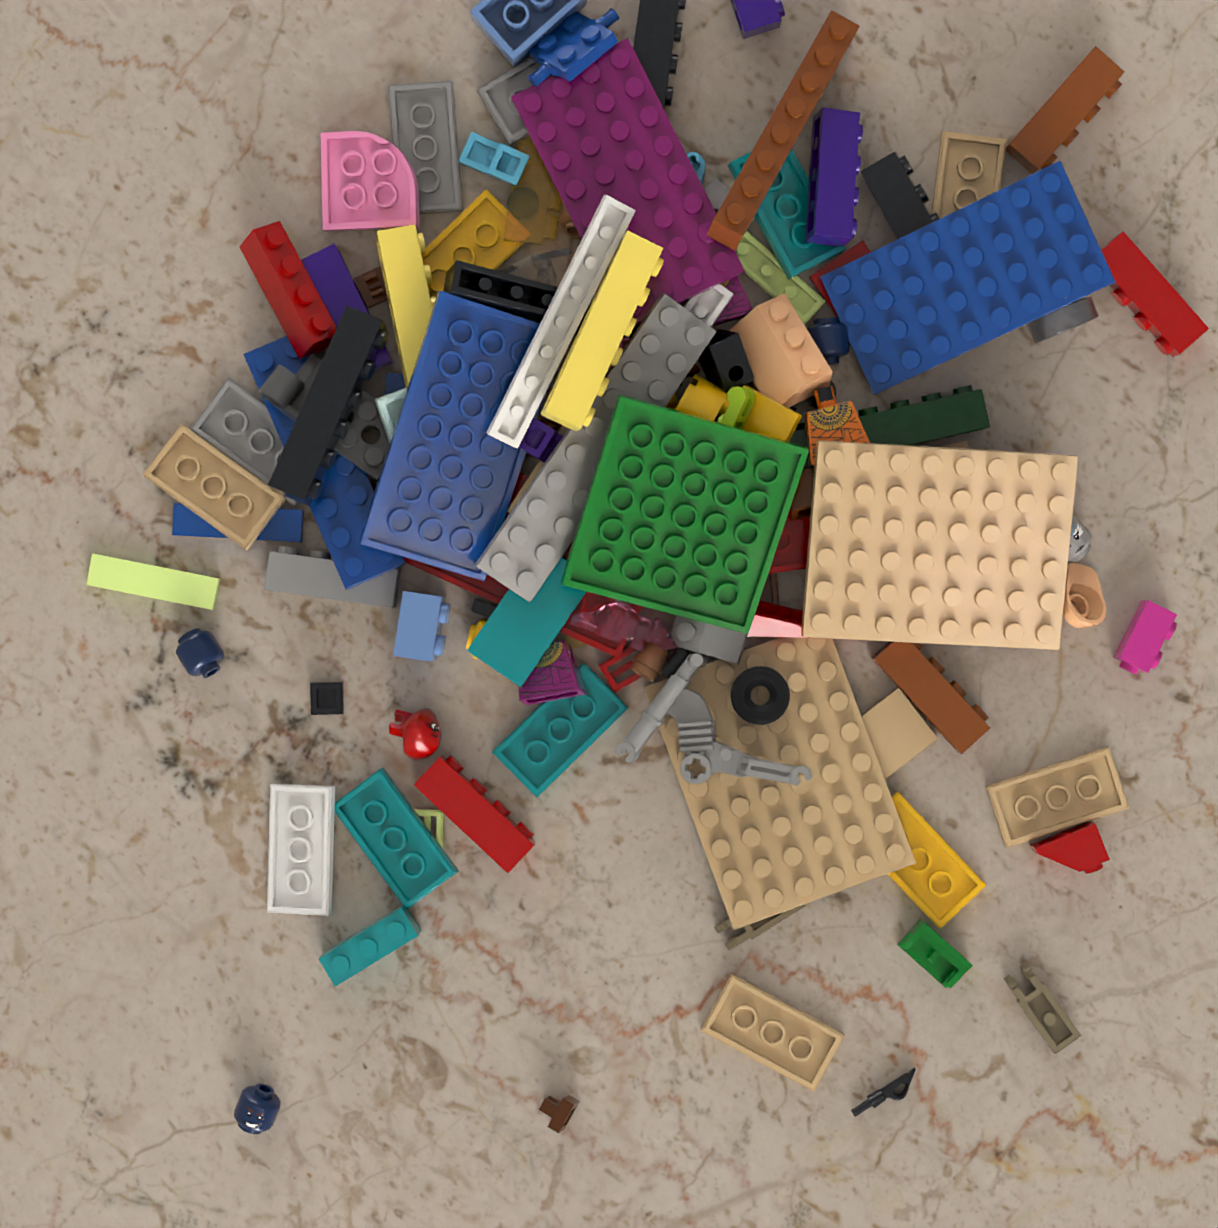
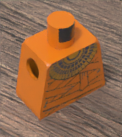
[805,386,870,467]

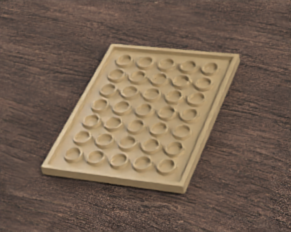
[801,440,1078,650]
[644,637,916,930]

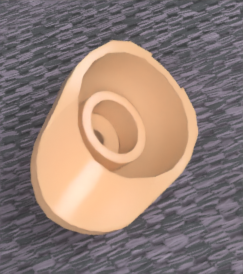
[1063,562,1106,628]

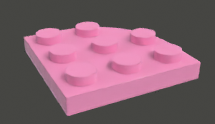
[320,131,420,232]

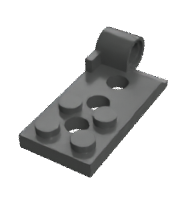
[258,354,390,482]

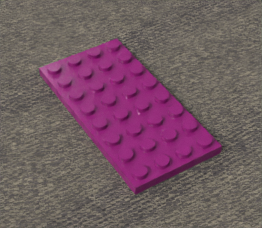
[511,38,744,327]

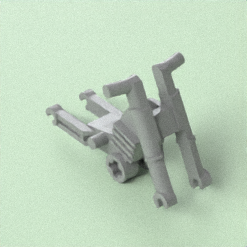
[615,653,813,786]

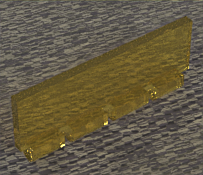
[504,136,561,245]

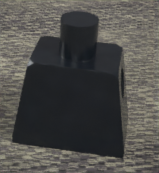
[698,329,754,393]

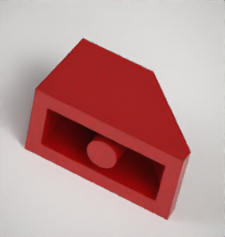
[1030,821,1110,874]

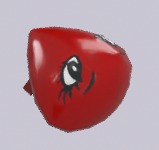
[389,708,441,760]

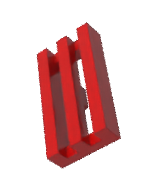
[598,632,670,693]

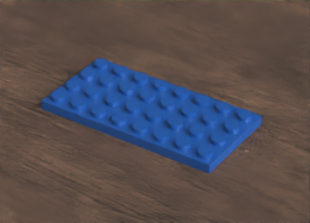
[820,161,1116,395]
[359,290,544,581]

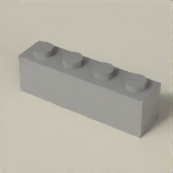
[264,546,401,608]

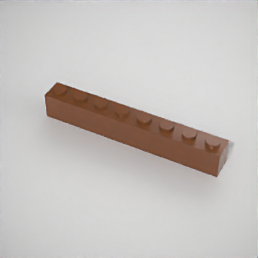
[707,10,860,251]

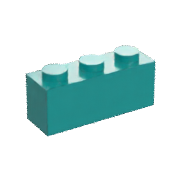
[319,905,421,987]

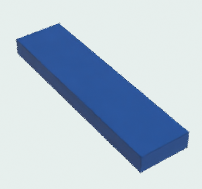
[172,503,304,542]

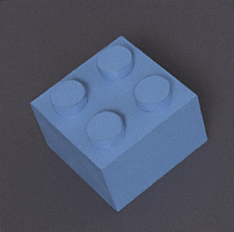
[393,591,451,662]

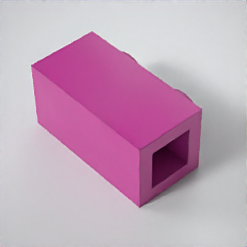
[1113,600,1177,675]

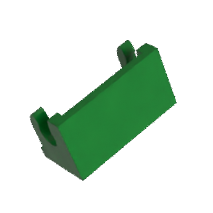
[897,918,973,988]

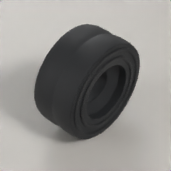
[731,666,790,725]

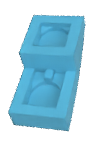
[458,132,530,186]

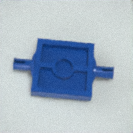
[528,8,619,87]

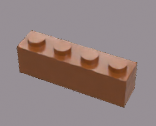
[1005,46,1125,174]
[871,642,990,754]

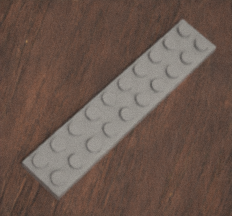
[475,293,717,602]

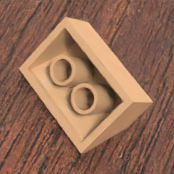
[729,293,833,408]

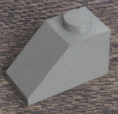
[668,615,747,664]

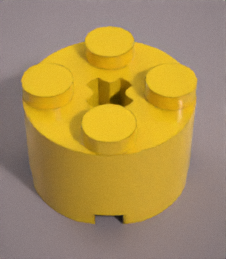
[675,374,730,421]

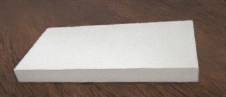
[267,783,335,916]

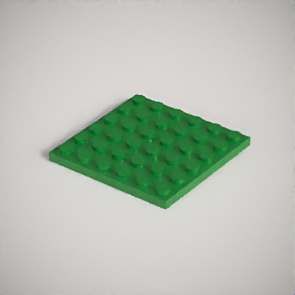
[561,394,809,634]

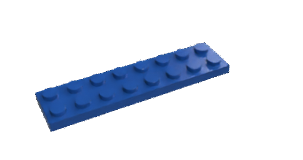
[243,336,406,590]

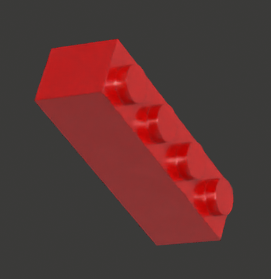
[239,221,337,359]
[1101,231,1209,357]
[414,755,535,873]

